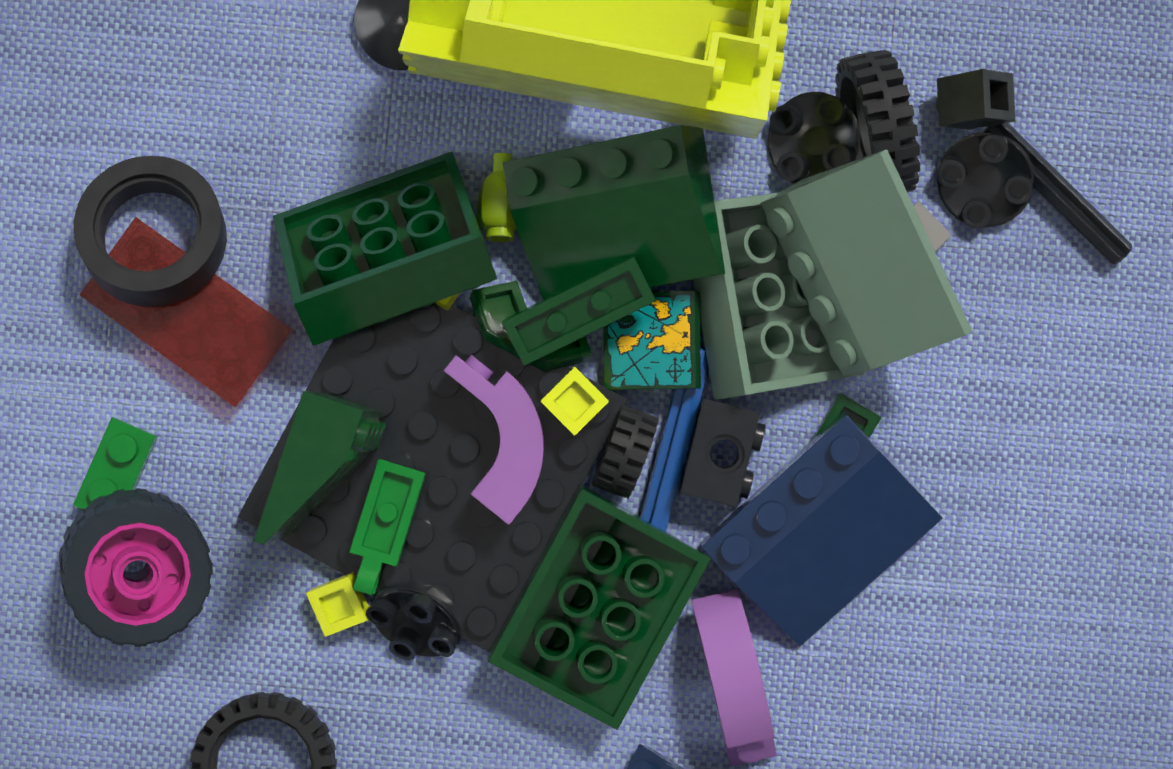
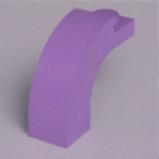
[444,355,544,525]
[691,589,777,767]

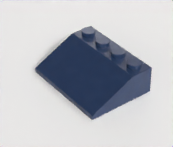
[701,411,943,646]

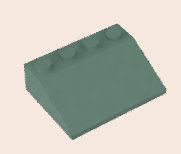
[760,149,972,376]
[693,193,864,400]

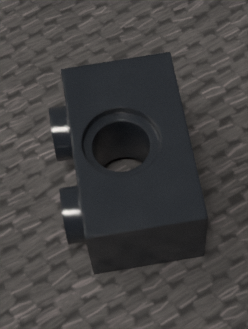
[678,399,766,507]

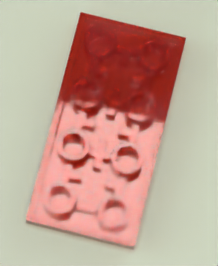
[79,217,294,408]

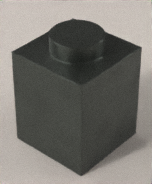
[936,69,1016,130]

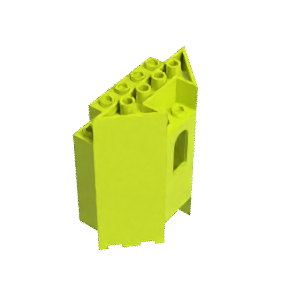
[398,0,791,139]

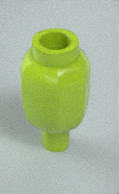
[477,153,517,242]

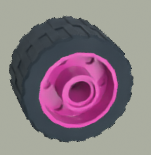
[59,488,213,647]

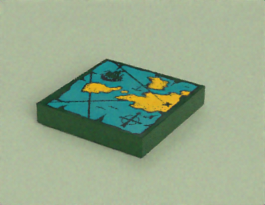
[603,291,701,390]

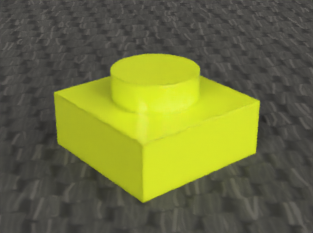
[541,367,609,436]
[306,572,369,637]

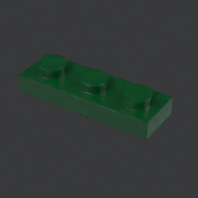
[502,255,656,366]

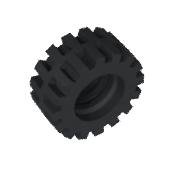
[592,405,659,499]

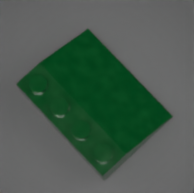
[503,125,726,300]
[273,151,497,346]
[254,391,386,545]
[488,484,711,730]

